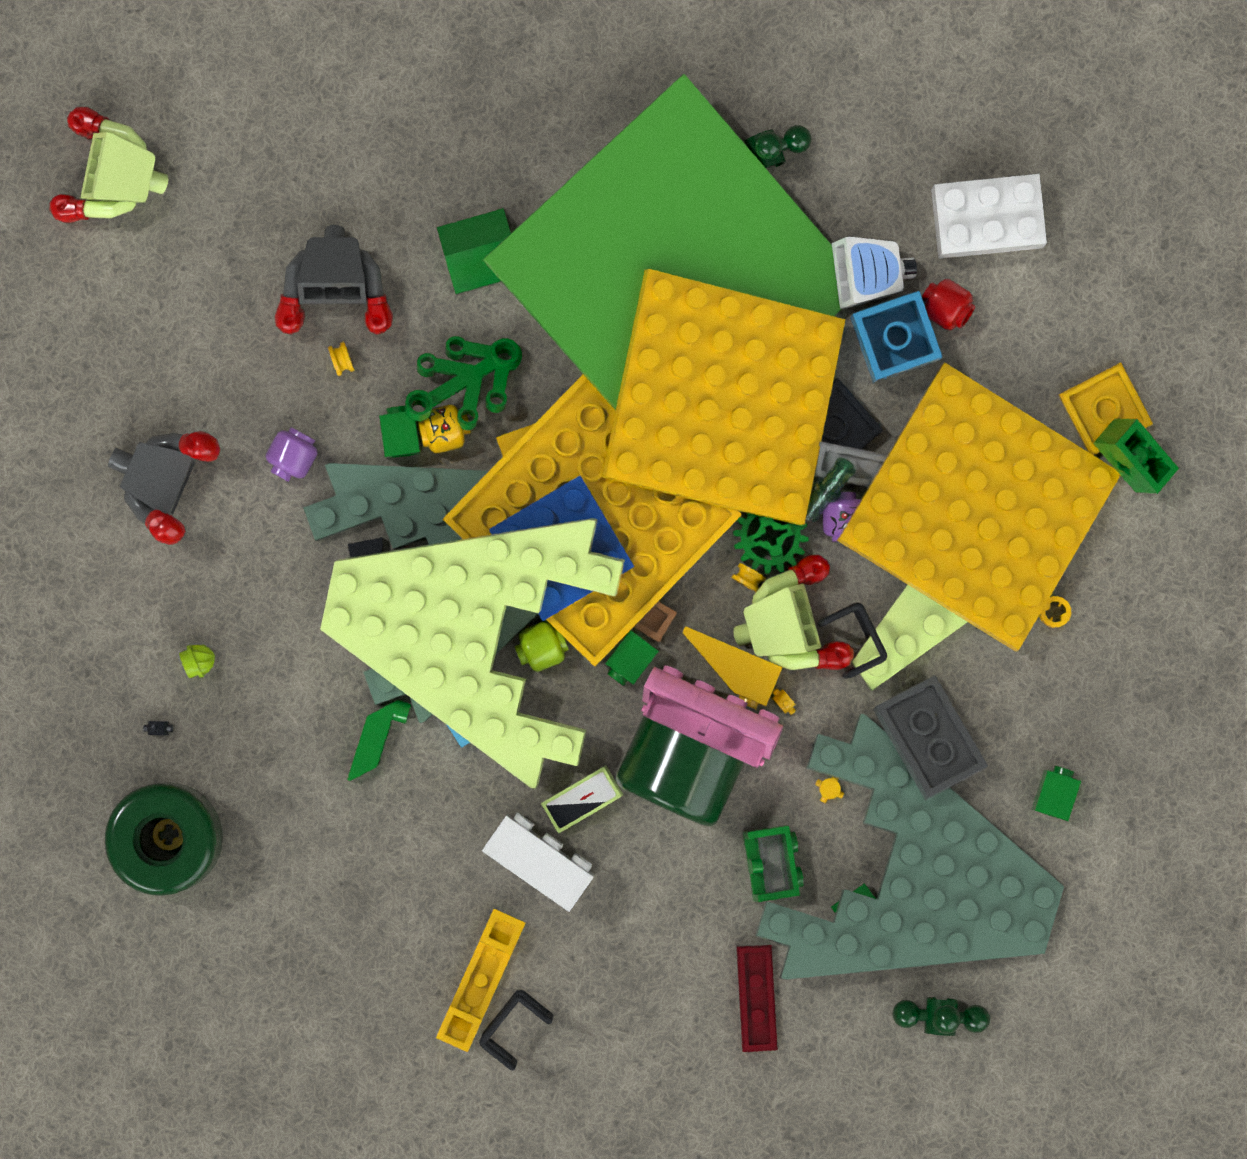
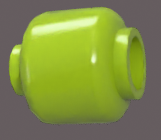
[514,621,569,672]

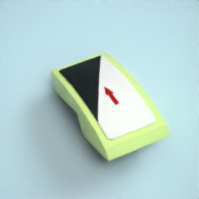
[541,765,623,834]

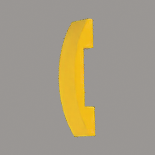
[436,909,526,1052]

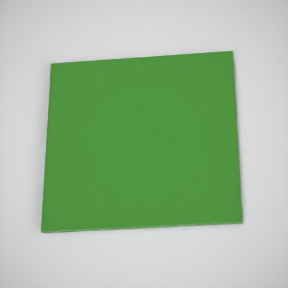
[483,74,841,411]

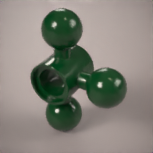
[744,125,812,168]
[892,997,990,1036]

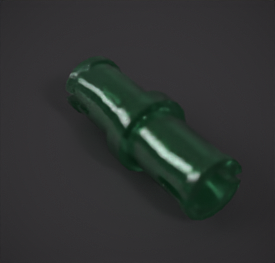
[806,457,856,522]

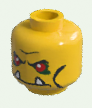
[417,404,471,453]

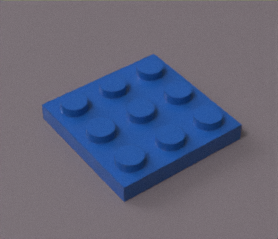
[489,475,634,621]

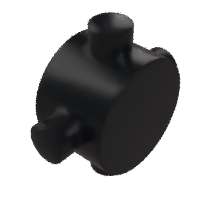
[143,721,174,735]

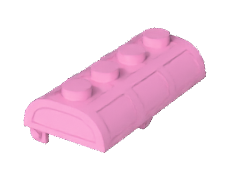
[641,666,783,768]

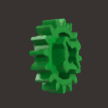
[732,512,809,574]

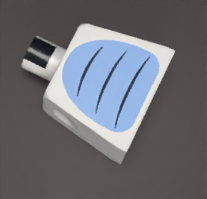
[832,237,917,309]

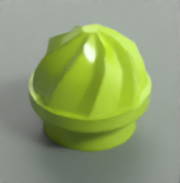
[179,644,215,678]

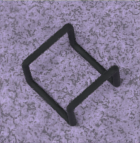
[817,602,887,679]
[479,990,553,1071]

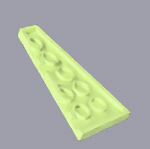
[851,585,967,691]

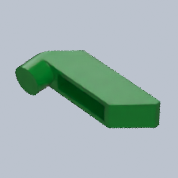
[347,700,412,781]

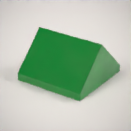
[437,208,511,294]

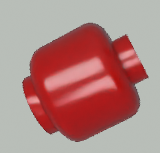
[922,278,976,331]

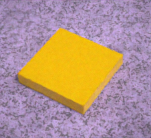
[1058,363,1153,455]

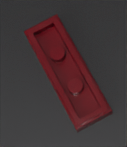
[736,944,778,1052]

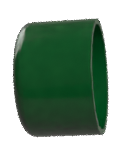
[616,716,745,827]
[105,782,223,896]

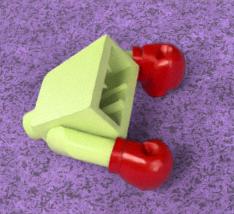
[49,107,168,223]
[734,554,854,670]

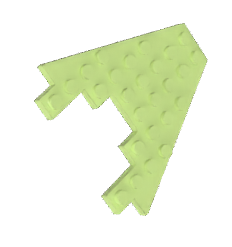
[320,518,625,789]

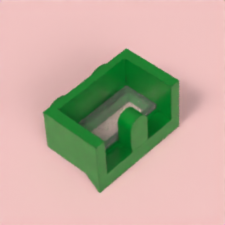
[742,825,804,902]

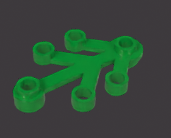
[405,336,522,430]

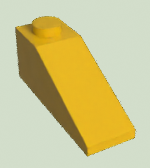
[682,626,783,710]

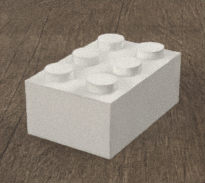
[931,174,1047,259]
[482,812,594,912]

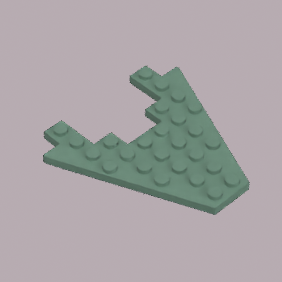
[303,463,539,724]
[755,714,1064,980]

